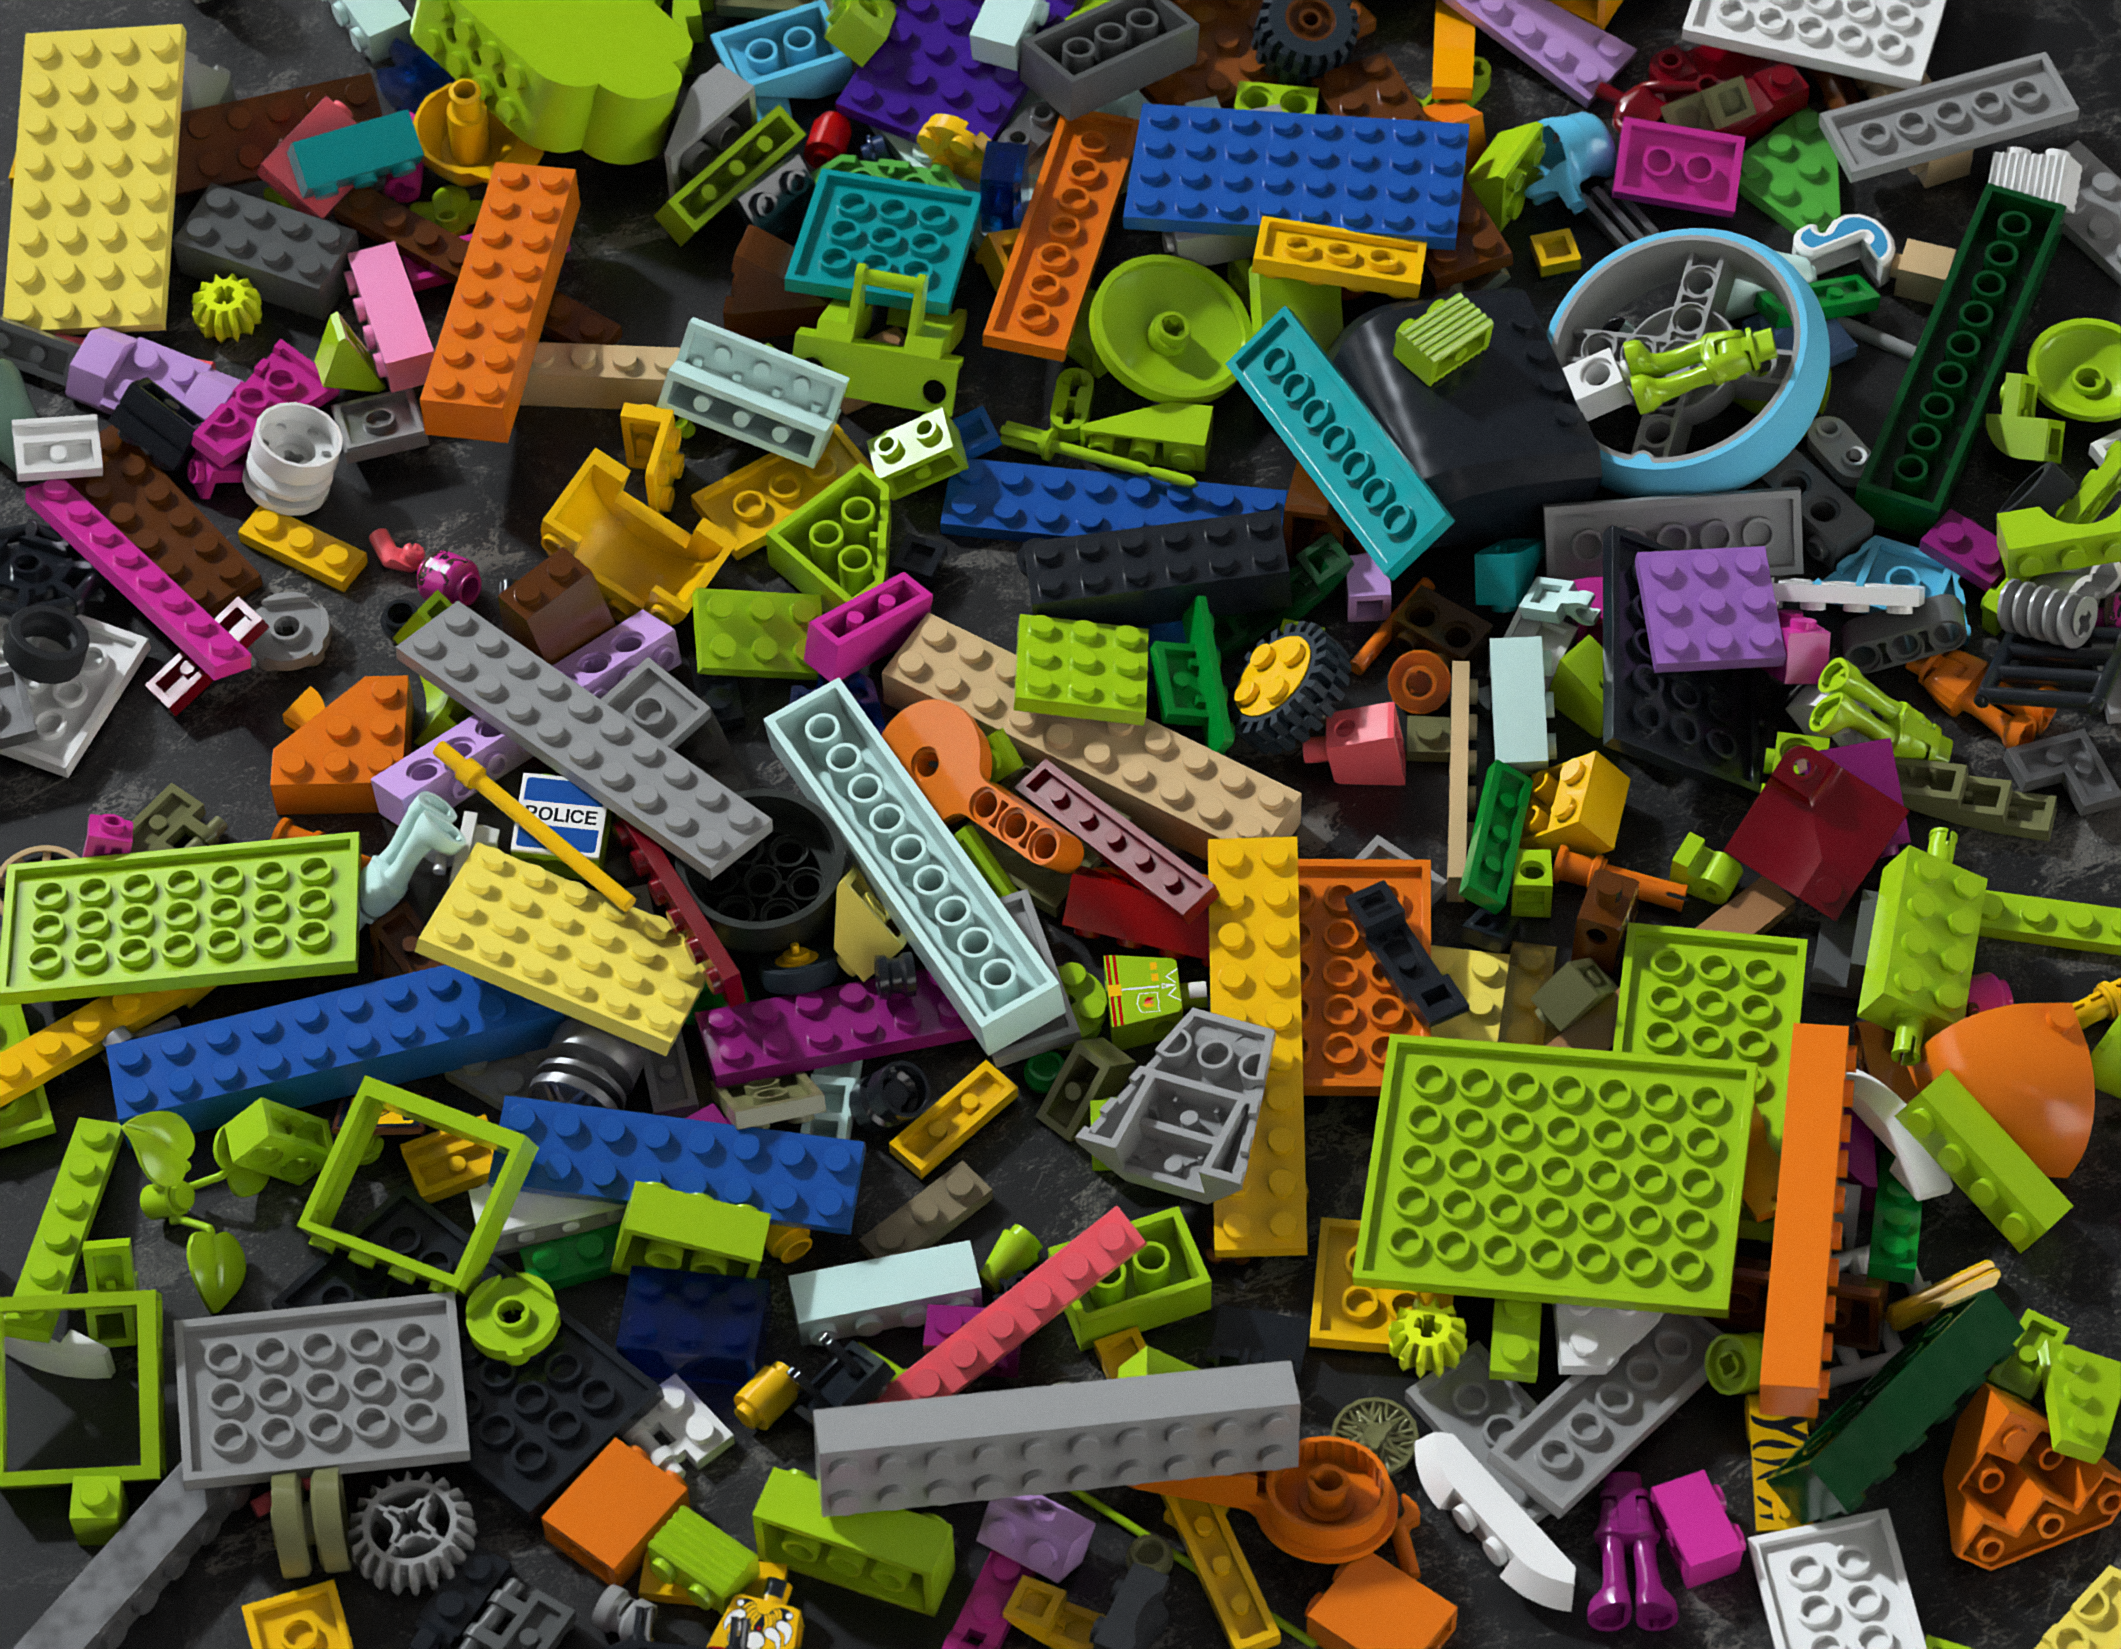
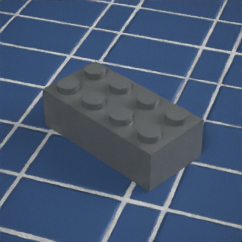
[1020,0,1199,121]
[173,183,360,321]

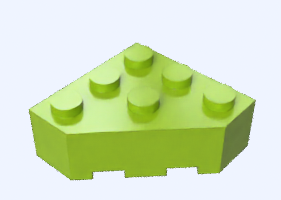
[766,462,892,613]

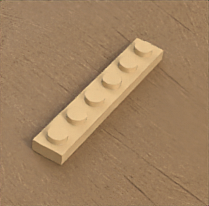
[1447,661,1478,902]

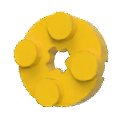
[916,114,998,184]

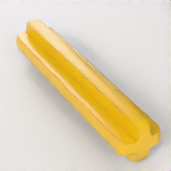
[1884,1260,2001,1331]

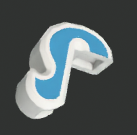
[1792,214,1895,288]

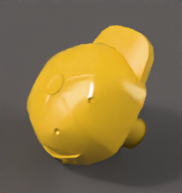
[413,79,544,187]

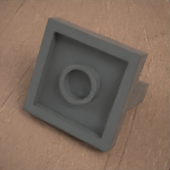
[1809,889,1879,1000]

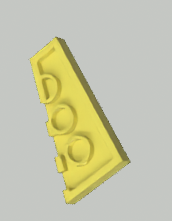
[2034,1565,2121,1649]

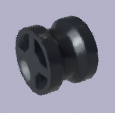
[874,952,917,1000]

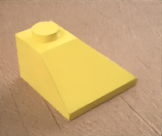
[834,864,907,982]

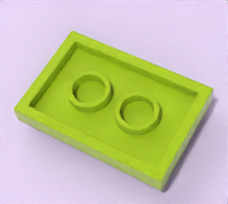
[692,588,824,681]

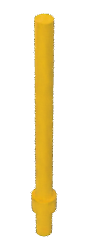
[433,741,636,912]

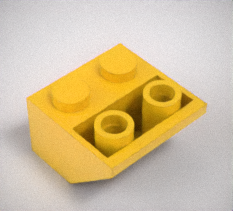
[1518,751,1631,857]

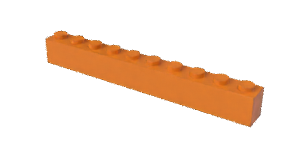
[1759,1023,1857,1418]

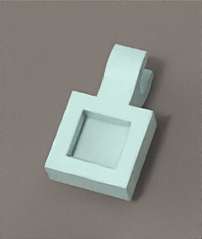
[1519,576,1602,626]

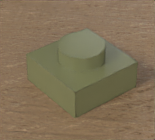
[1406,716,1451,762]

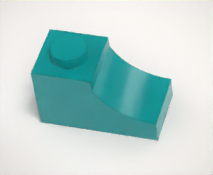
[1474,538,1545,612]

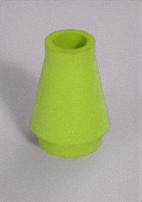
[978,1224,1043,1293]

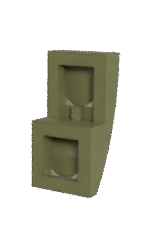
[1660,75,1757,131]

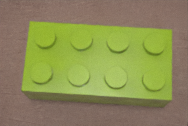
[752,1467,956,1617]

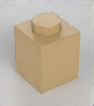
[1889,238,1956,305]

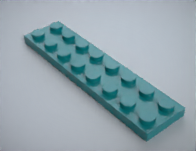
[1225,306,1455,581]

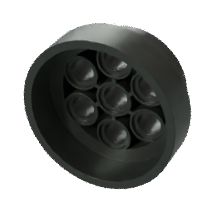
[675,789,846,959]

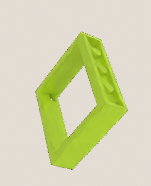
[297,1075,539,1299]
[0,1290,167,1489]

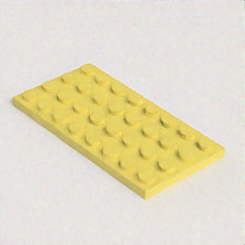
[3,24,187,335]

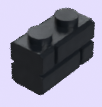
[108,377,205,471]

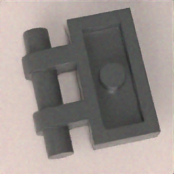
[458,1578,577,1649]

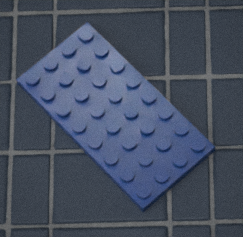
[1123,103,1469,250]

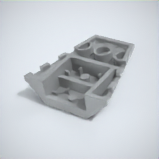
[1075,1008,1276,1204]

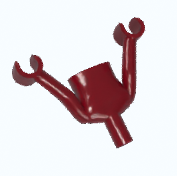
[1595,74,1719,135]

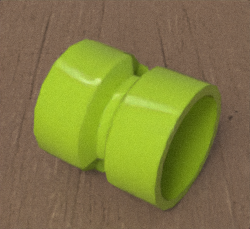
[1704,1331,1765,1395]

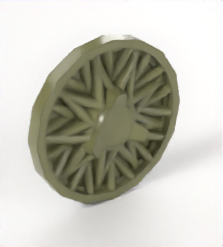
[1331,1397,1419,1476]

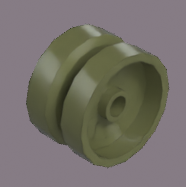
[271,1467,352,1579]

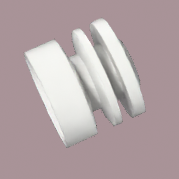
[242,402,343,516]

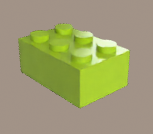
[610,1181,771,1304]
[1048,1206,1211,1352]

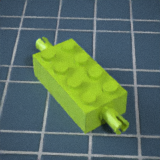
[1857,827,1988,1066]

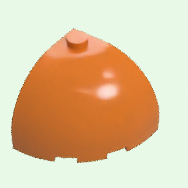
[1907,1003,2095,1178]

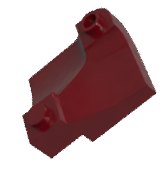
[1649,45,1810,143]
[1723,745,1910,923]

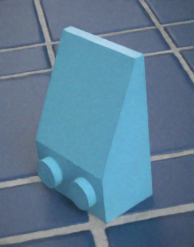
[710,0,853,99]

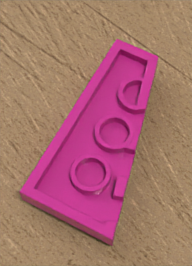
[192,339,340,468]

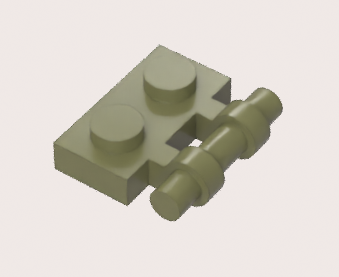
[130,782,228,853]

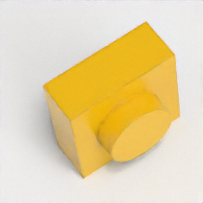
[1529,228,1581,277]

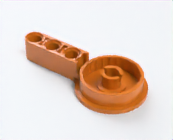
[881,699,1084,875]
[1127,1436,1398,1564]

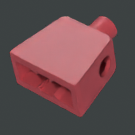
[1303,702,1406,786]

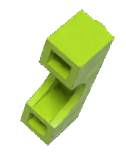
[1997,505,2121,580]

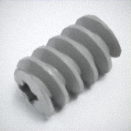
[1997,578,2098,649]

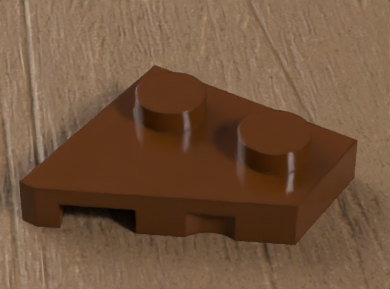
[369,901,445,981]

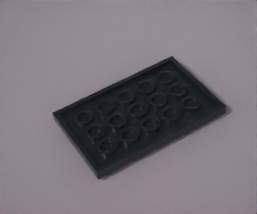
[1603,525,1760,801]

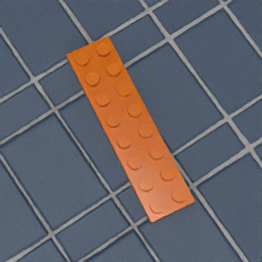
[983,111,1140,362]

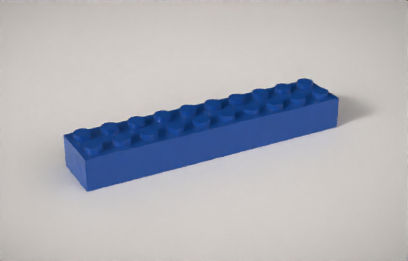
[106,965,566,1149]

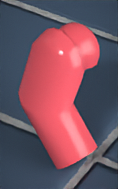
[369,528,425,573]

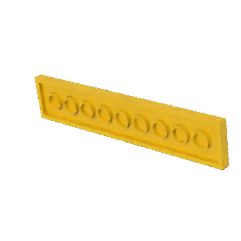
[1208,836,1308,1258]

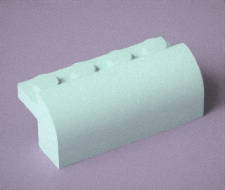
[656,317,850,468]

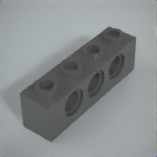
[1721,422,1875,571]

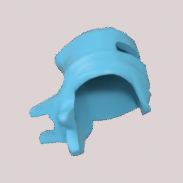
[1524,111,1617,215]

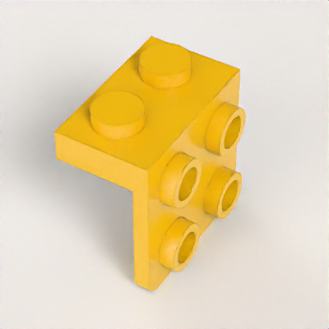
[620,402,685,516]

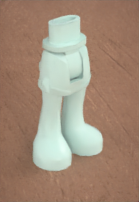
[359,791,466,931]

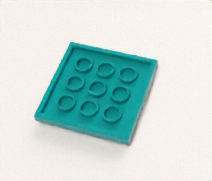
[785,168,983,316]

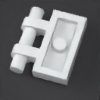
[622,1373,735,1478]

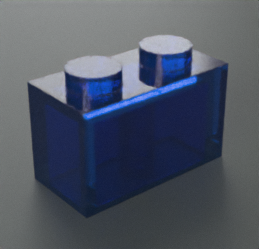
[980,141,1030,232]

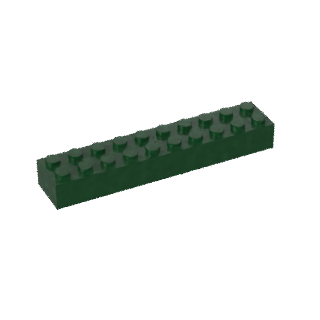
[1854,182,2067,539]

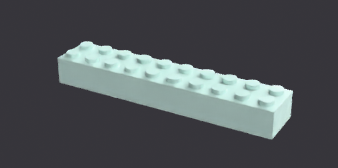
[763,677,1066,1056]

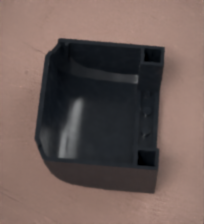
[1325,287,1602,548]

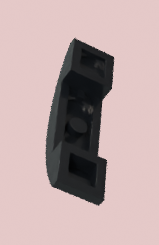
[1344,880,1470,1028]

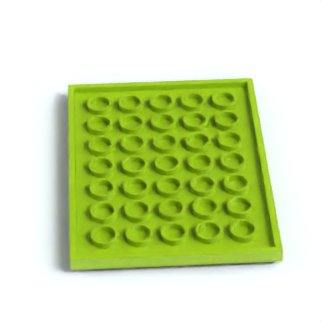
[1352,1034,1758,1319]

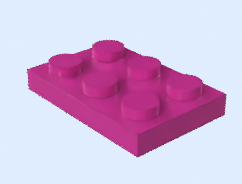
[1611,116,1745,218]

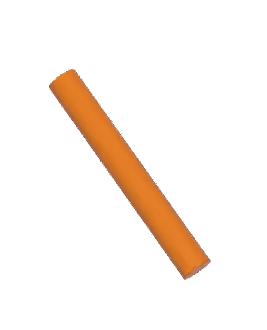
[1349,577,1435,675]

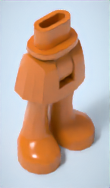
[1905,649,2060,749]

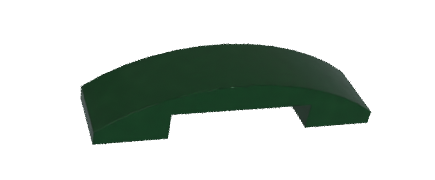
[1213,531,1354,661]

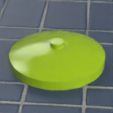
[1089,254,1253,405]

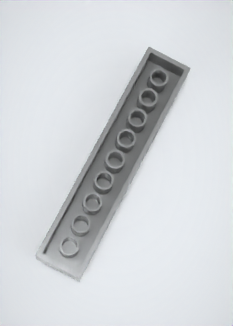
[813,1360,1301,1517]

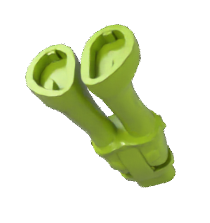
[1623,327,1778,415]
[1809,657,1953,763]

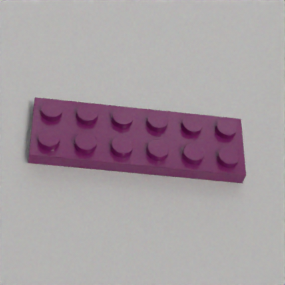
[694,968,975,1088]

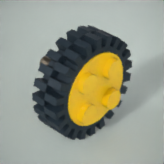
[1226,621,1351,755]

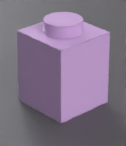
[1344,553,1392,622]

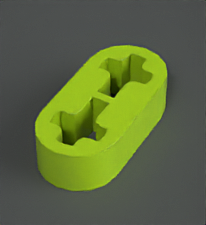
[1050,368,1094,442]

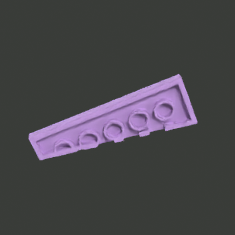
[1442,0,1637,109]

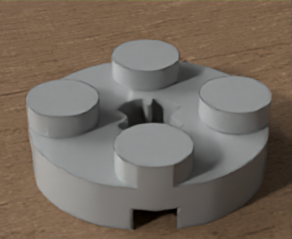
[248,592,332,671]

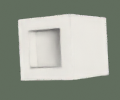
[1562,347,1633,422]

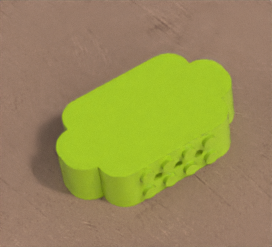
[410,0,693,165]

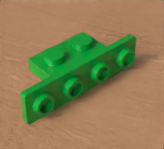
[1149,596,1235,755]

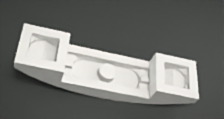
[1846,1069,1953,1201]
[4,1315,116,1379]

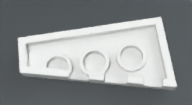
[1771,577,1925,614]

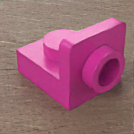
[187,449,248,499]
[82,814,133,857]

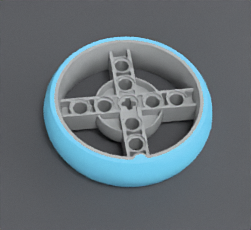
[1546,228,1830,498]

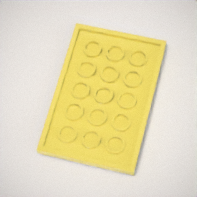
[414,842,706,1056]

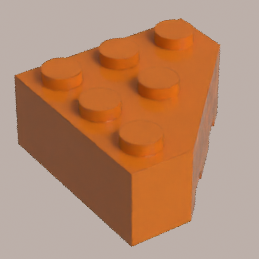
[270,675,414,815]

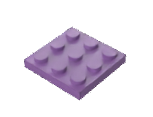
[1635,546,1786,673]

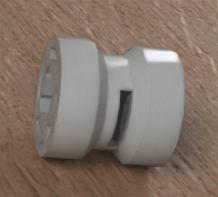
[591,1584,658,1641]

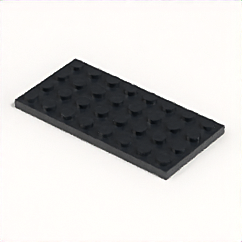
[271,1184,664,1522]

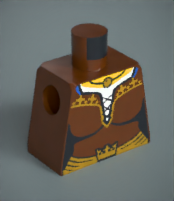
[1571,869,1639,977]

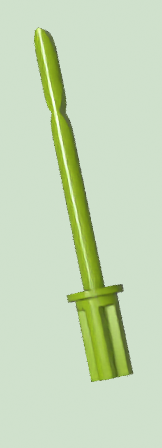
[1000,420,1199,488]

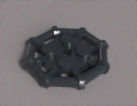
[0,519,108,620]

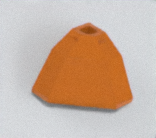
[1943,1382,2121,1571]

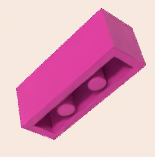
[804,572,933,682]

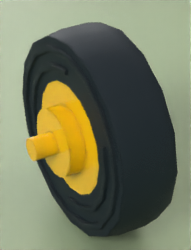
[758,942,839,995]

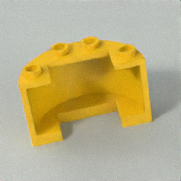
[541,447,739,626]

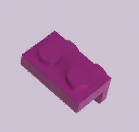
[1919,508,2006,592]

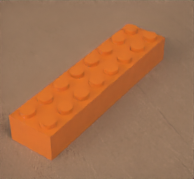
[420,162,580,443]

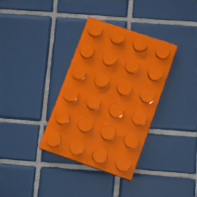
[1298,859,1431,1096]

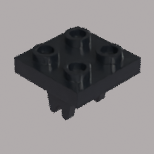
[731,154,816,247]
[786,1333,897,1429]

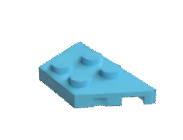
[1813,535,1971,646]

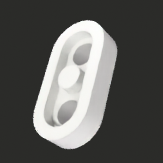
[1806,416,1871,488]

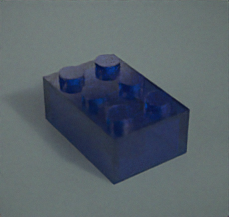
[616,1265,773,1386]

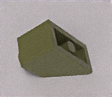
[1530,957,1619,1032]
[1036,1037,1136,1142]

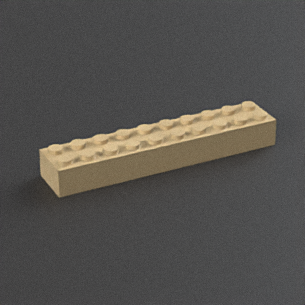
[882,612,1302,862]

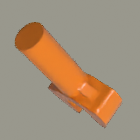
[1389,1494,1421,1580]

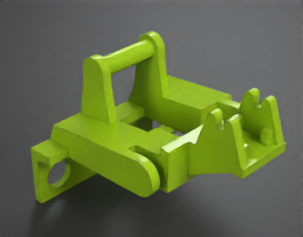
[792,263,967,417]

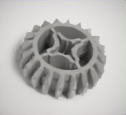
[347,1470,477,1597]

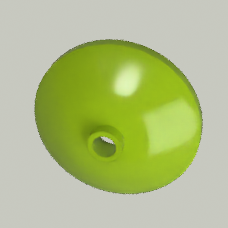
[2026,318,2121,422]

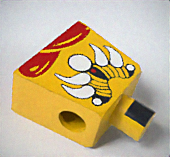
[707,1577,804,1649]

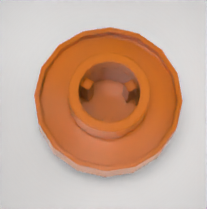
[1388,650,1452,714]

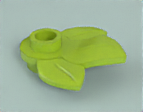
[409,185,483,237]

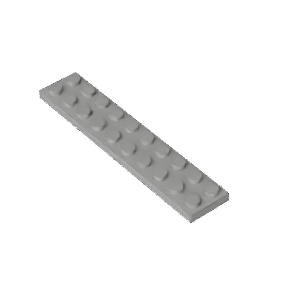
[396,601,773,880]

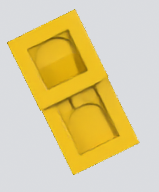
[1003,1575,1106,1649]

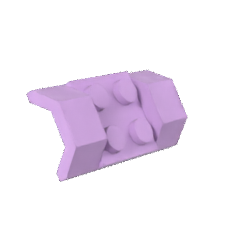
[65,327,244,420]

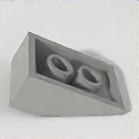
[664,63,758,199]

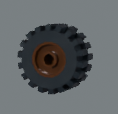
[1252,0,1360,88]

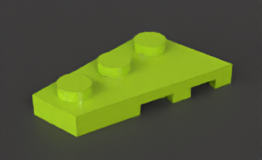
[2038,1339,2121,1465]

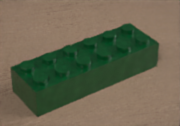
[1765,1287,2026,1524]

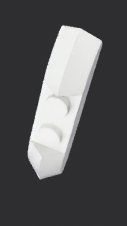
[1415,1432,1576,1612]

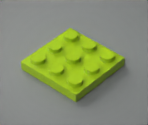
[1013,614,1149,726]

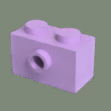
[976,1495,1096,1583]

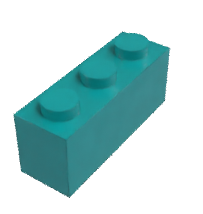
[287,109,424,200]

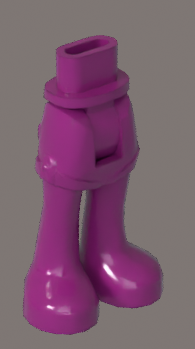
[1587,1472,1679,1632]

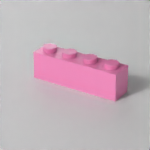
[343,241,434,393]

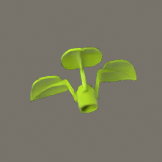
[121,1111,270,1314]

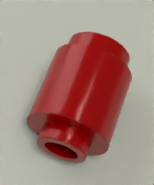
[804,111,852,169]

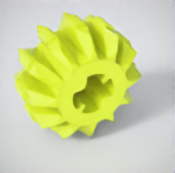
[192,273,262,343]
[1388,1297,1467,1379]

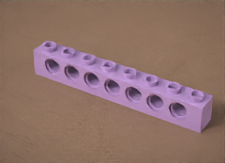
[370,610,682,826]

